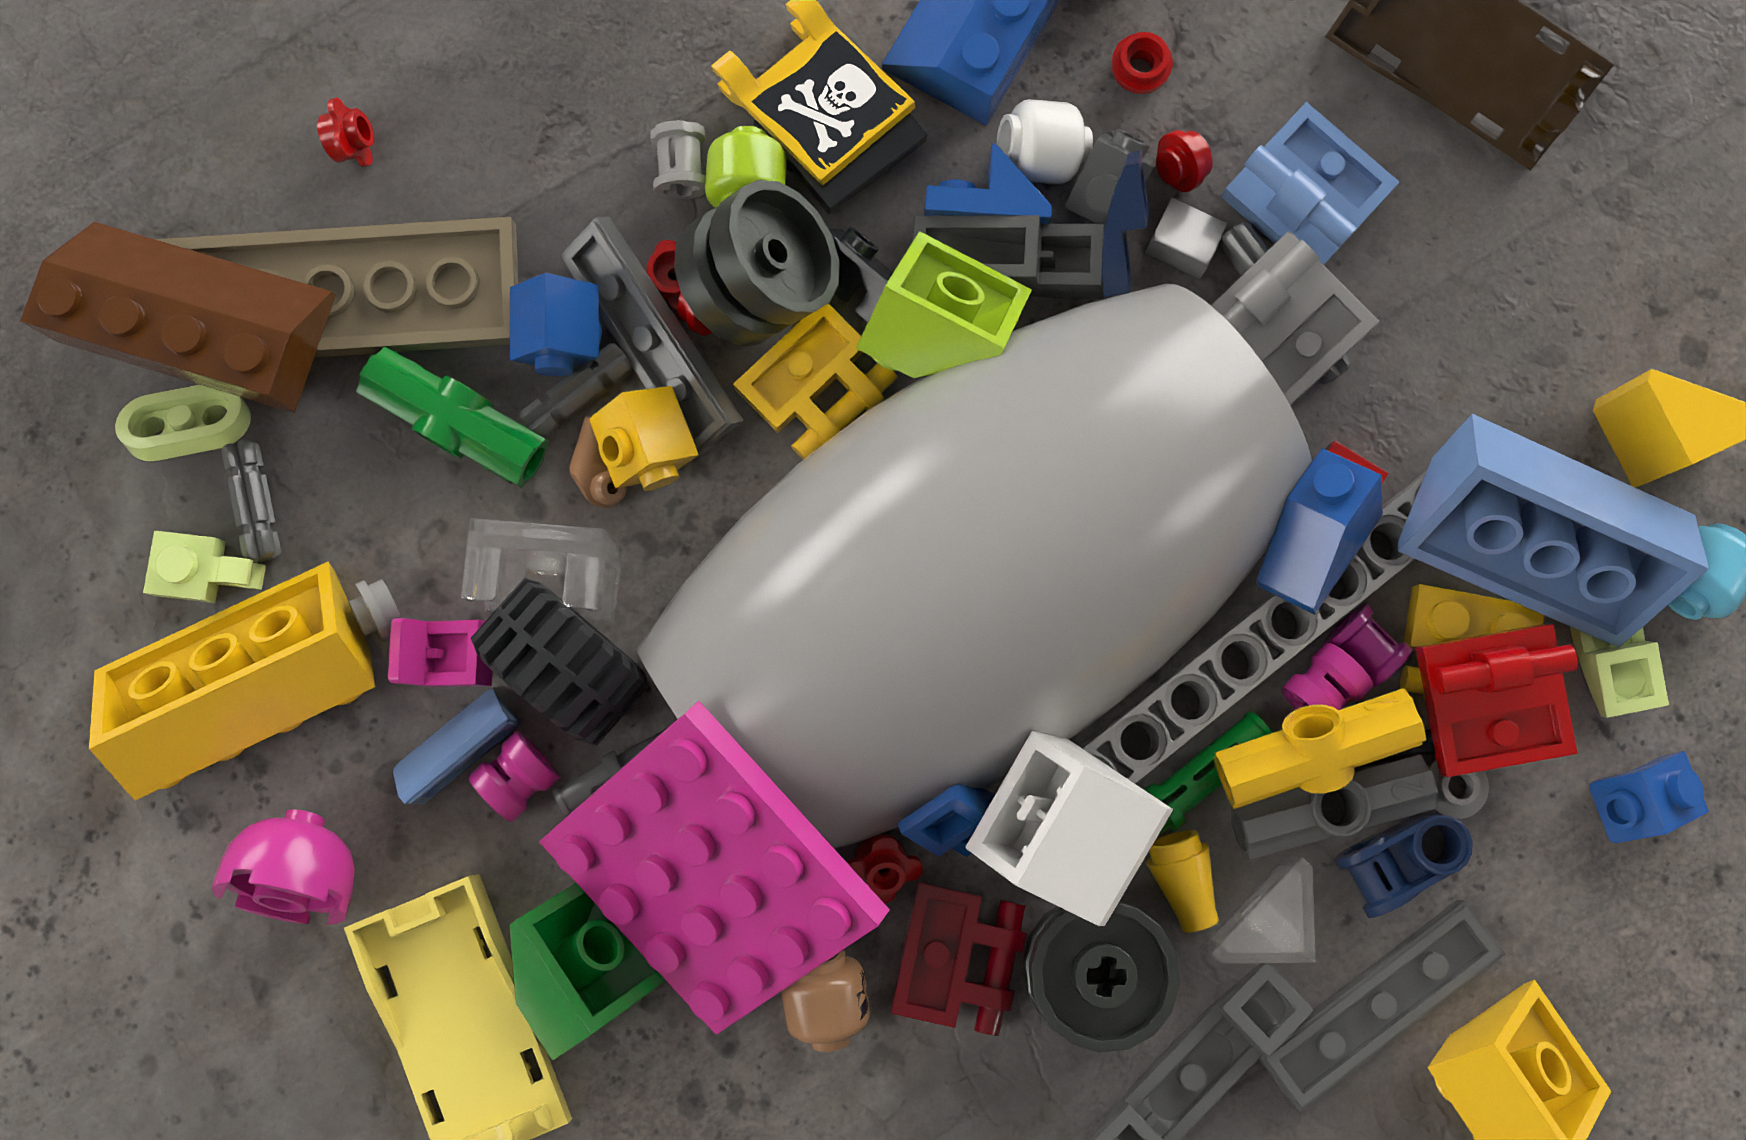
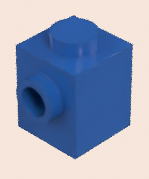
[510,273,602,376]

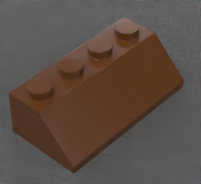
[20,222,336,413]

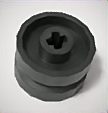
[674,180,839,345]
[1023,902,1180,1053]

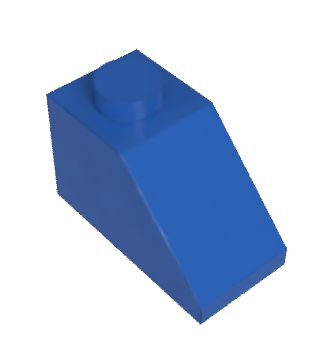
[1256,448,1383,615]

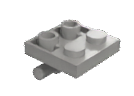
[1211,231,1380,406]

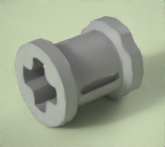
[650,120,706,200]

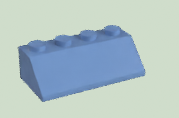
[1398,414,1709,647]

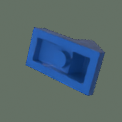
[924,143,1052,224]

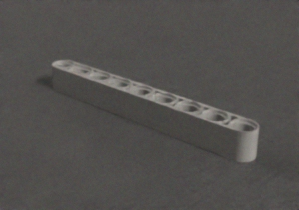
[1080,470,1427,784]

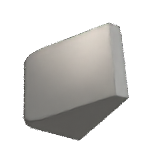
[1145,197,1227,279]

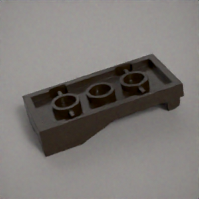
[1325,0,1615,171]

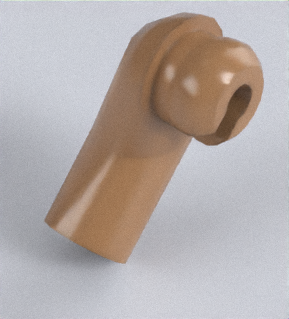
[569,417,627,509]

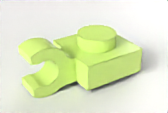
[143,530,266,603]

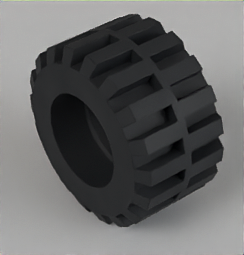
[471,578,650,746]

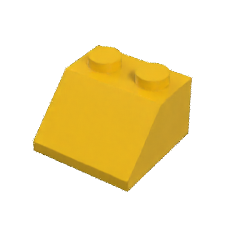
[1427,980,1611,1140]

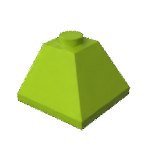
[856,231,1032,378]

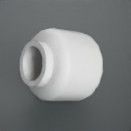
[997,99,1093,184]

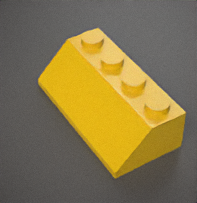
[89,561,375,801]

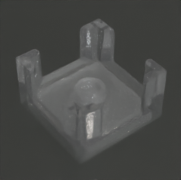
[461,518,623,623]

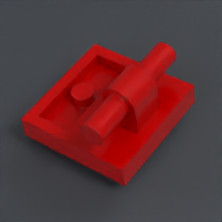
[1415,624,1578,777]

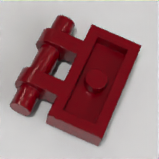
[890,881,1027,1036]

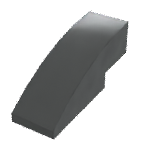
[913,215,1105,300]

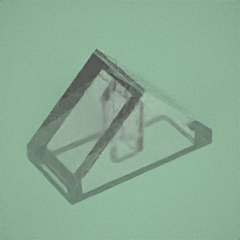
[1199,856,1316,963]

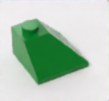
[510,883,666,1060]

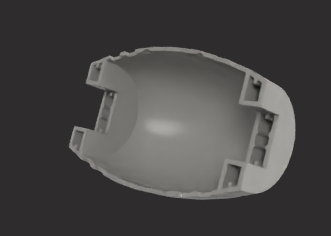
[637,284,1312,849]

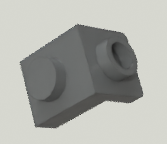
[1064,129,1156,224]

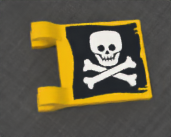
[711,0,916,186]

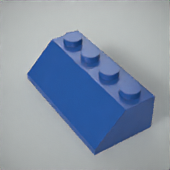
[882,0,1060,126]

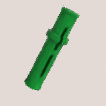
[1143,711,1272,837]

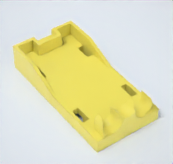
[344,874,572,1140]

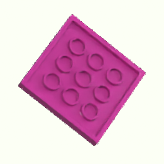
[539,700,890,1035]

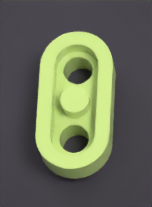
[115,385,251,461]

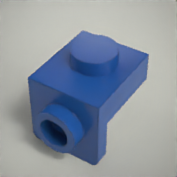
[1589,751,1709,843]

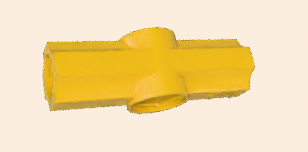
[1213,688,1426,809]

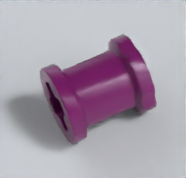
[1324,603,1413,687]

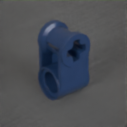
[1334,813,1473,918]

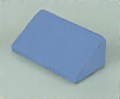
[393,689,521,804]

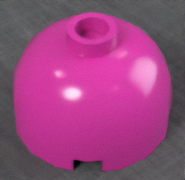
[212,809,355,925]

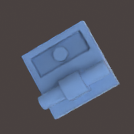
[1221,102,1400,265]

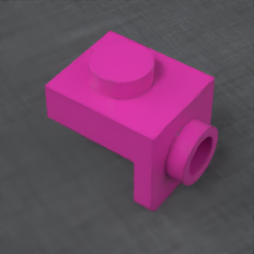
[388,618,493,687]

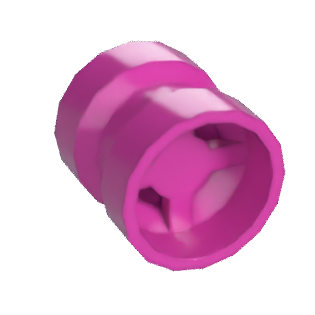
[1280,642,1373,710]
[468,731,561,822]

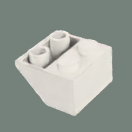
[965,731,1173,926]

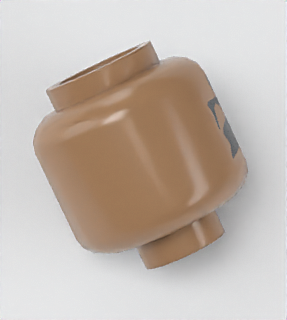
[781,950,870,1052]

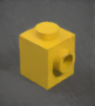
[589,386,699,491]

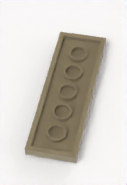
[155,217,519,357]

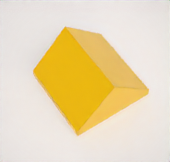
[1593,369,1746,488]

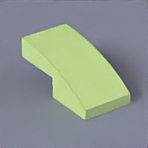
[1569,626,1669,718]

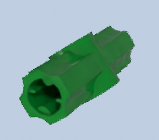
[356,346,549,489]

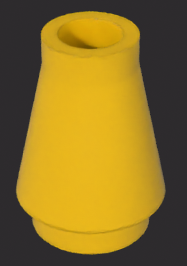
[1146,830,1219,933]

